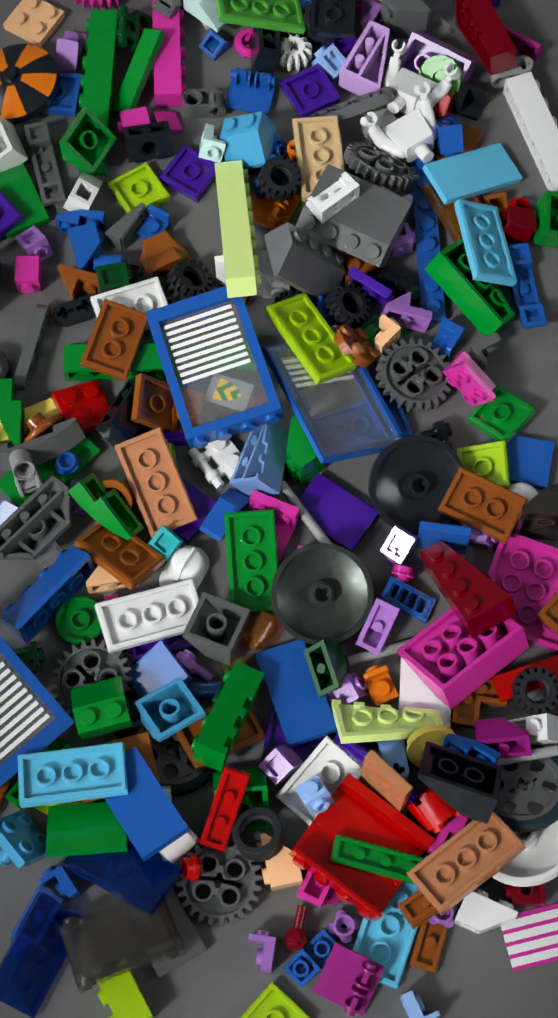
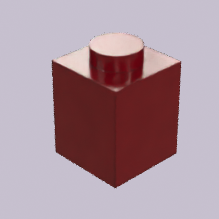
[501,205,538,242]

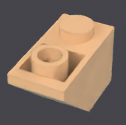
[256,833,303,891]

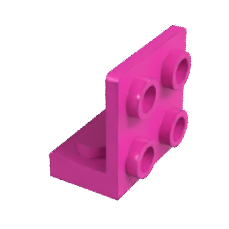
[442,351,496,407]
[248,490,300,561]

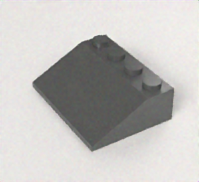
[296,164,413,268]

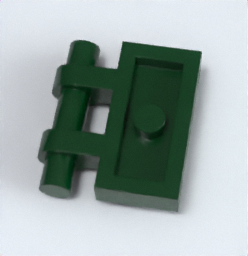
[116,5,153,52]

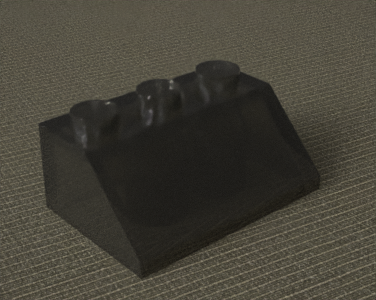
[513,483,558,541]

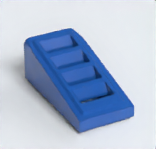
[380,576,436,623]

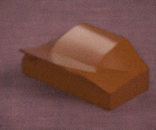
[139,231,191,276]

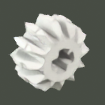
[278,33,312,72]

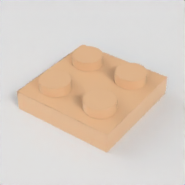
[3,0,65,47]

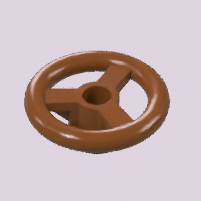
[23,412,63,443]

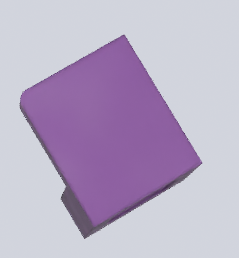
[258,744,304,785]

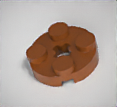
[334,324,379,368]

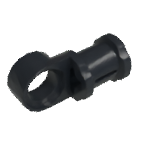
[376,265,421,306]

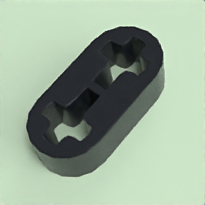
[53,296,96,328]

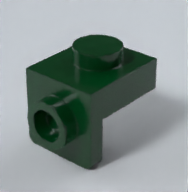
[95,261,133,291]
[9,641,46,674]

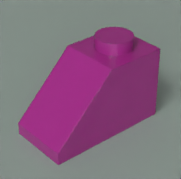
[475,717,532,759]

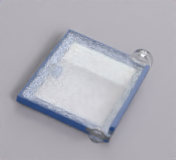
[262,325,402,464]

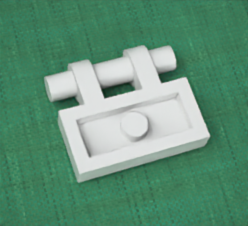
[188,439,241,490]

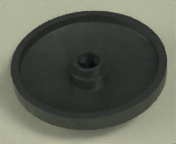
[271,543,373,645]

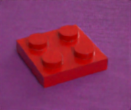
[51,380,109,433]

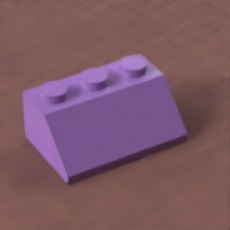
[400,30,479,83]

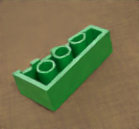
[425,238,515,338]
[190,661,265,772]

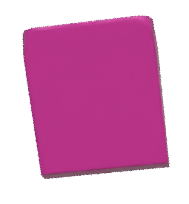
[153,111,183,135]

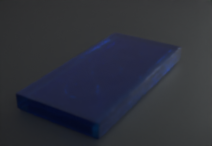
[63,840,183,915]
[0,892,86,1018]

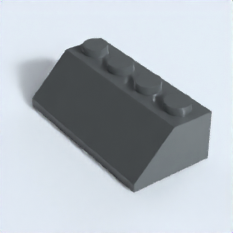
[264,222,345,299]

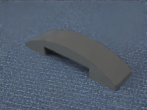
[24,120,66,206]
[0,417,86,471]

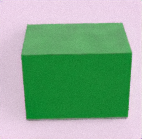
[59,106,117,173]

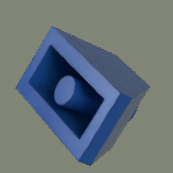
[435,115,464,157]
[68,222,105,272]

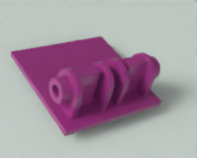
[313,942,385,1016]

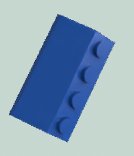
[1,545,95,644]

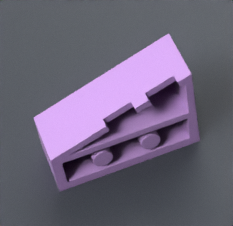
[339,20,390,96]

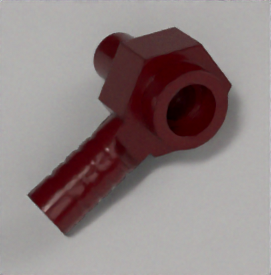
[283,905,308,952]

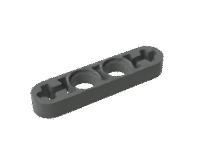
[309,86,395,121]
[13,304,51,390]

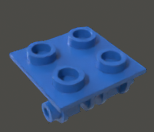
[225,67,278,116]

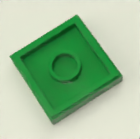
[467,385,536,444]

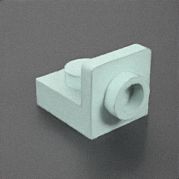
[199,124,226,163]

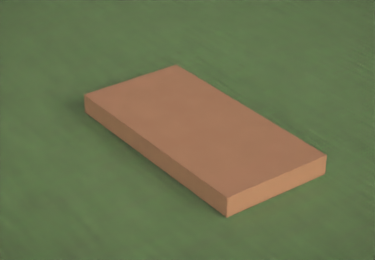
[114,427,198,538]
[359,749,412,813]
[407,810,526,916]

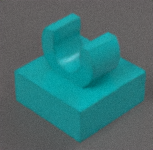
[148,525,184,561]

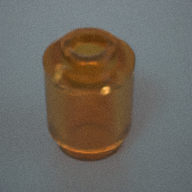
[243,612,278,651]

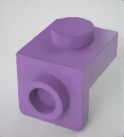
[389,222,416,258]

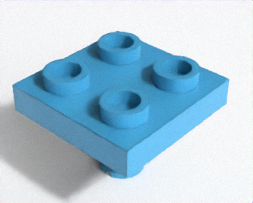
[0,810,47,869]

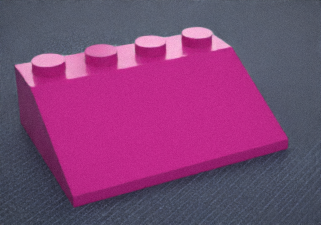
[397,608,529,709]

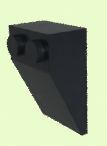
[418,741,503,824]

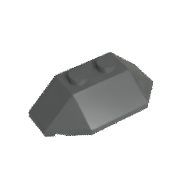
[0,475,71,560]

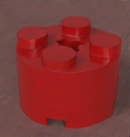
[405,786,460,834]

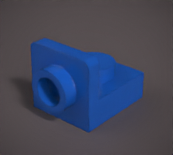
[137,204,171,240]
[38,865,81,901]

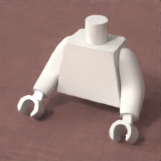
[383,39,461,114]
[360,82,437,163]

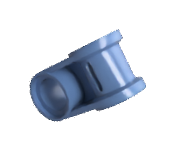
[376,739,409,781]

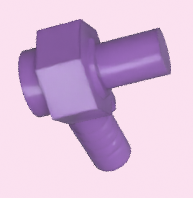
[176,649,214,682]

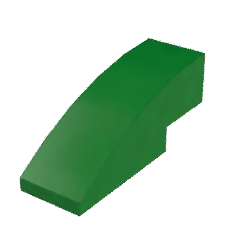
[0,378,25,447]
[68,473,144,540]

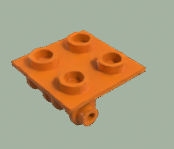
[251,191,302,230]

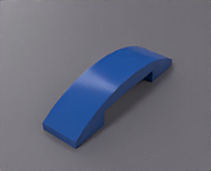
[508,243,547,329]

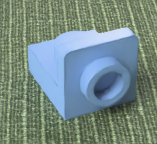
[311,43,346,80]
[295,775,334,817]
[400,990,441,1018]

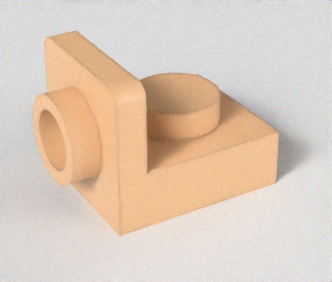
[374,314,401,356]

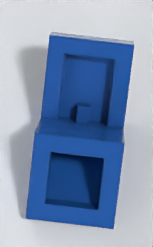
[199,487,249,542]

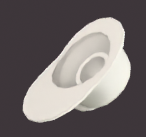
[159,546,209,590]

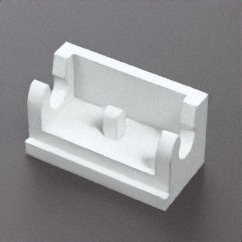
[306,172,360,224]

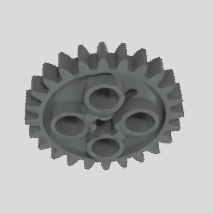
[343,141,416,190]
[375,338,452,413]
[50,639,135,719]
[175,840,263,927]

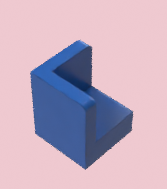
[431,317,465,361]

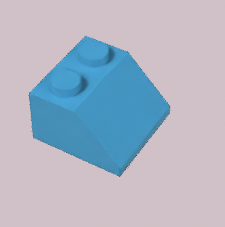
[220,111,276,169]
[134,676,206,742]

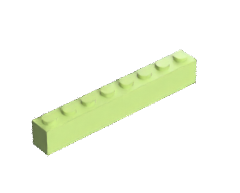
[214,160,261,298]

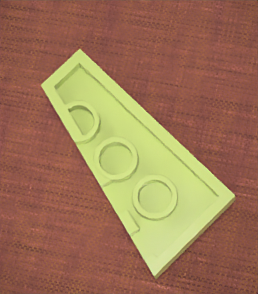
[331,699,443,744]

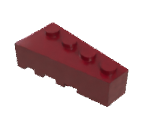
[455,0,518,75]
[419,540,517,639]

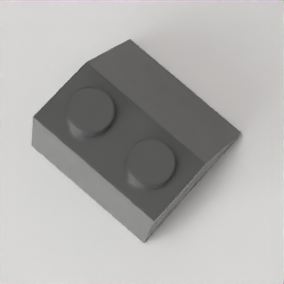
[379,0,432,39]
[182,592,250,666]

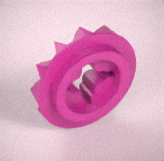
[234,28,253,60]

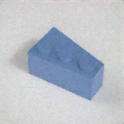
[229,422,289,497]

